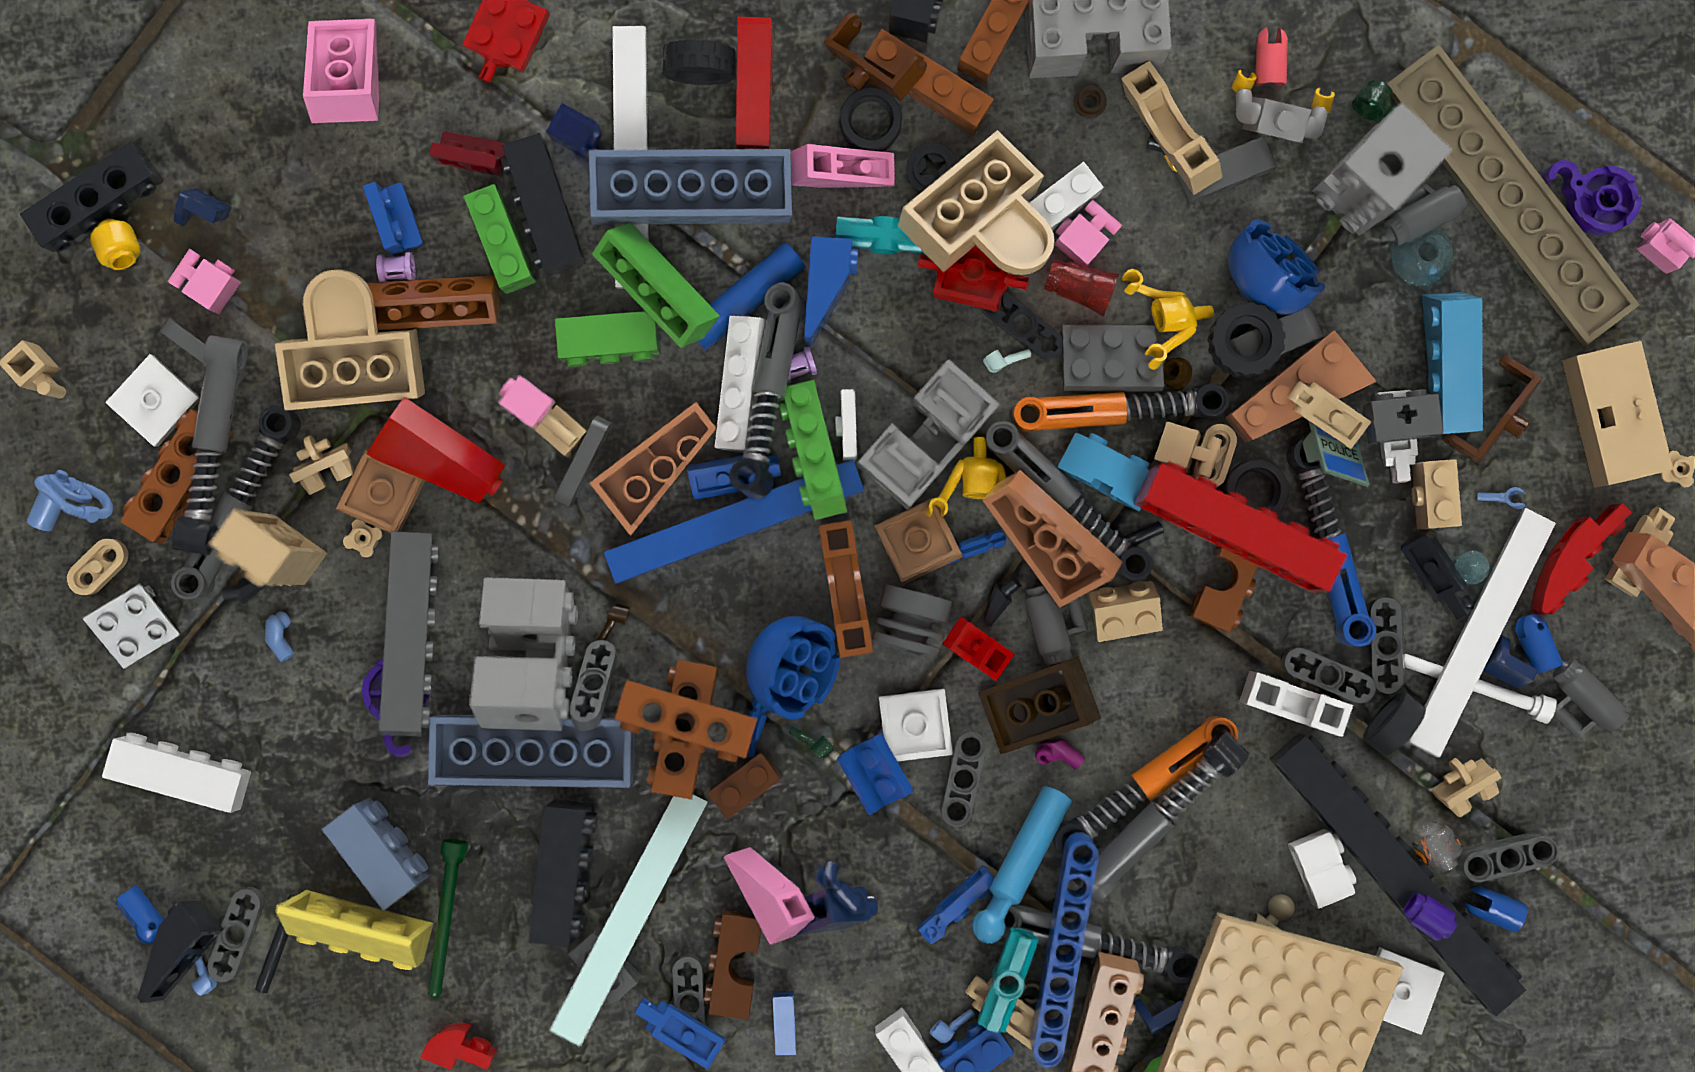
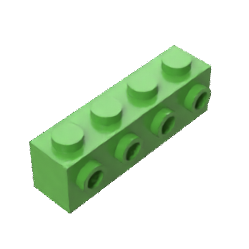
[592,223,720,348]
[779,380,847,520]

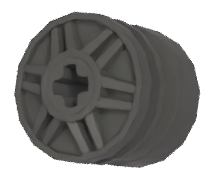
[871,584,953,657]

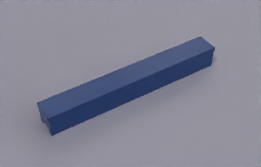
[603,459,865,584]

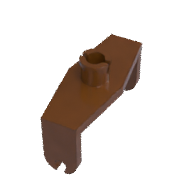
[823,13,927,101]
[1442,355,1542,465]

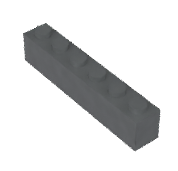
[379,531,439,737]

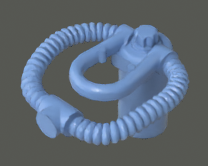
[27,470,113,531]

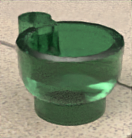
[1352,80,1395,122]

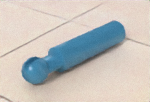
[972,786,1072,943]

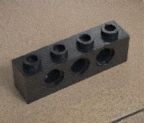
[20,141,163,252]

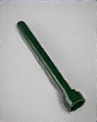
[428,839,468,999]

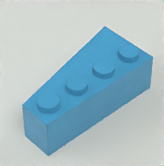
[1422,292,1483,434]

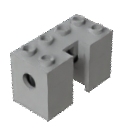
[1025,0,1171,78]
[1312,102,1452,236]
[858,359,999,510]
[470,578,578,731]

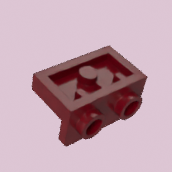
[429,131,505,177]

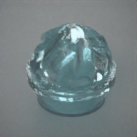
[1455,551,1489,584]

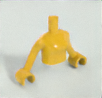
[1121,269,1214,370]
[925,437,1006,518]

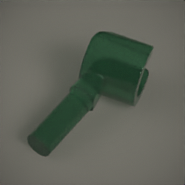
[789,726,835,758]

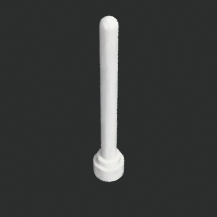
[1405,654,1557,724]

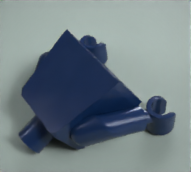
[793,862,878,935]

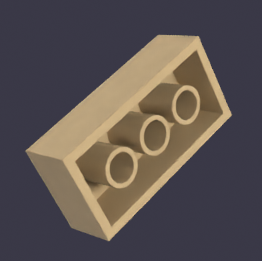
[209,510,328,586]

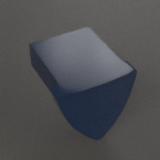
[174,189,232,226]
[1483,635,1537,689]
[1133,999,1183,1036]

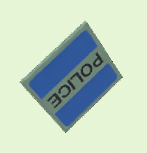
[1302,420,1370,487]

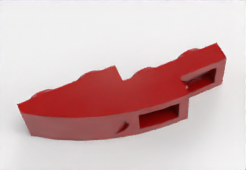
[1530,503,1632,615]

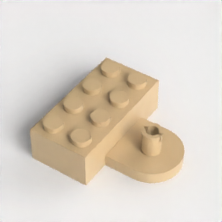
[898,130,1054,275]
[275,270,425,411]

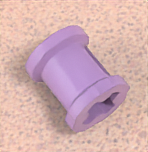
[376,252,416,282]
[787,346,817,384]

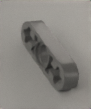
[160,317,248,386]
[555,415,613,508]
[1371,597,1405,694]
[570,640,617,731]
[1281,647,1376,703]
[208,887,265,982]
[672,954,706,1025]

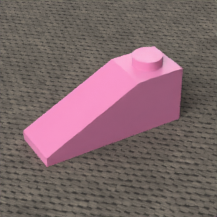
[790,144,895,188]

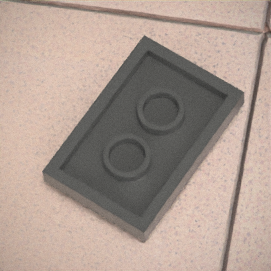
[1061,325,1164,392]

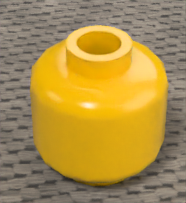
[90,219,141,270]

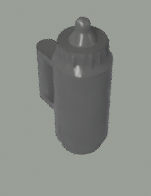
[1379,184,1467,246]
[1024,585,1088,675]
[1553,658,1629,738]

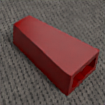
[736,17,774,149]
[366,397,505,503]

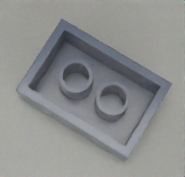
[322,798,430,911]

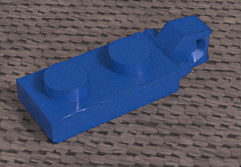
[687,455,781,500]
[917,865,995,945]
[634,998,726,1069]

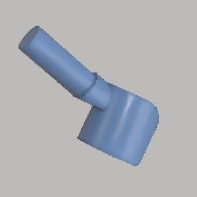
[1477,487,1526,510]
[192,956,218,996]
[929,1009,975,1043]

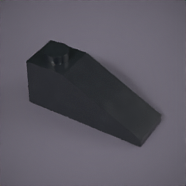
[137,901,223,1003]

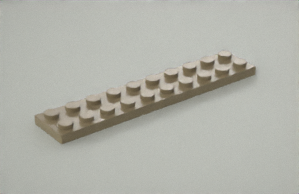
[1384,45,1640,346]

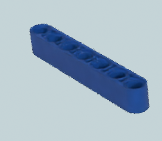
[1030,832,1098,1067]

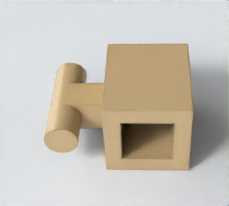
[0,340,66,399]
[535,405,587,458]
[1154,422,1223,478]

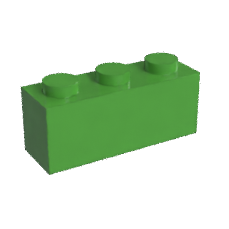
[464,184,537,294]
[555,311,660,367]

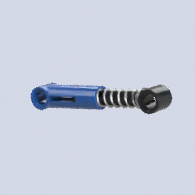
[1286,438,1376,647]

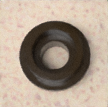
[1074,85,1107,119]
[1163,357,1192,390]

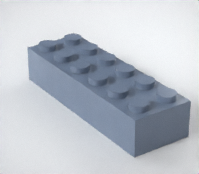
[589,149,792,225]
[428,715,635,788]

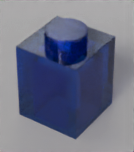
[546,103,601,158]

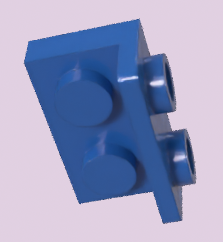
[362,182,423,255]
[837,733,914,815]
[937,1022,1014,1072]

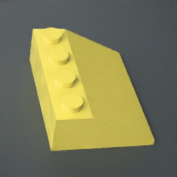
[276,890,434,970]

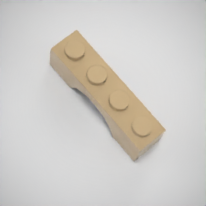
[1121,60,1223,195]

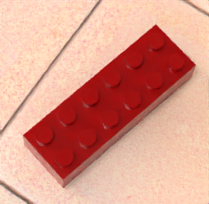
[1134,461,1347,593]

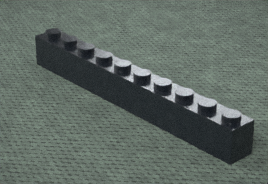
[1269,733,1526,1016]

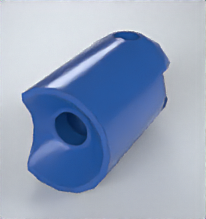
[1516,614,1563,674]
[114,885,164,944]
[1464,886,1527,932]

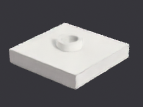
[105,354,200,447]
[835,389,857,462]
[879,688,953,762]
[1376,947,1444,1035]

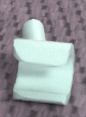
[983,349,1031,373]

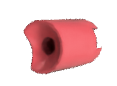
[1255,27,1288,86]

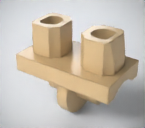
[289,435,354,495]
[1431,758,1501,817]

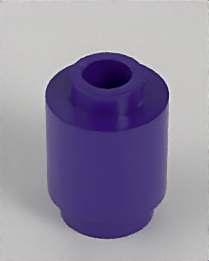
[1402,892,1457,941]

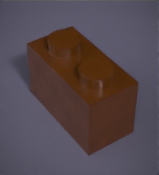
[707,750,782,820]

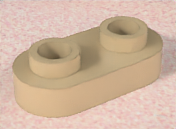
[1192,424,1237,487]
[67,539,128,595]

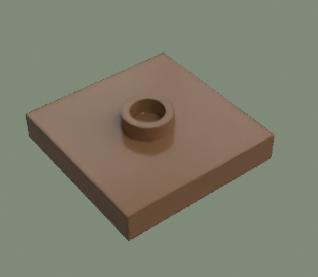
[336,450,425,533]
[874,498,962,585]

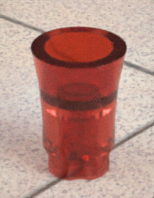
[1044,259,1120,317]

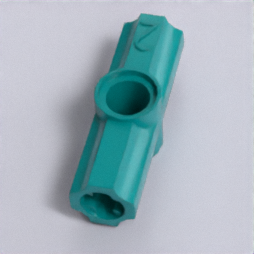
[836,216,925,255]
[977,928,1039,1033]

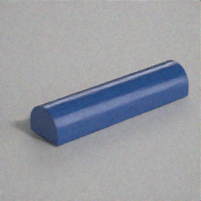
[697,242,806,351]

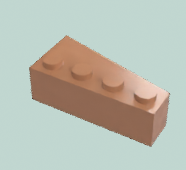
[1224,330,1377,443]
[590,402,716,536]
[982,470,1123,608]
[1612,532,1695,652]

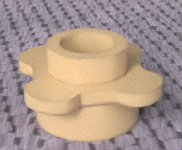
[1661,451,1695,488]
[343,519,382,557]

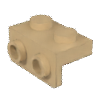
[1088,581,1163,642]

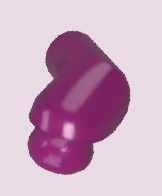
[1035,739,1085,770]

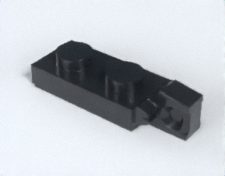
[1400,529,1474,619]

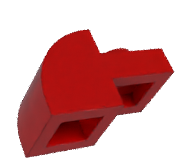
[942,616,1015,681]
[420,1023,498,1070]

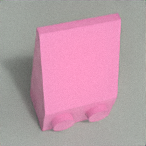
[303,19,379,123]

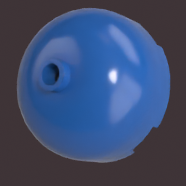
[1228,219,1325,315]
[746,616,840,719]

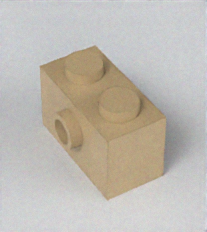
[1412,459,1462,530]

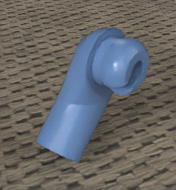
[265,611,295,663]

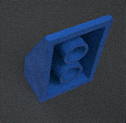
[804,236,858,346]

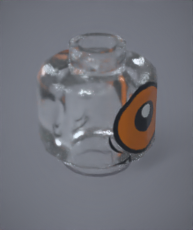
[1411,820,1463,872]

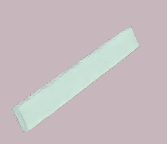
[550,795,707,1046]

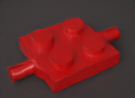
[462,0,550,84]
[918,245,1030,312]

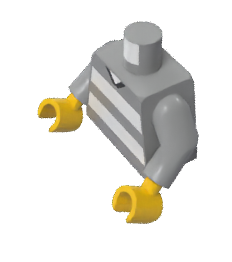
[1231,70,1335,143]

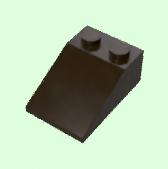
[978,656,1101,754]

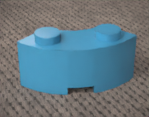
[1057,433,1150,512]

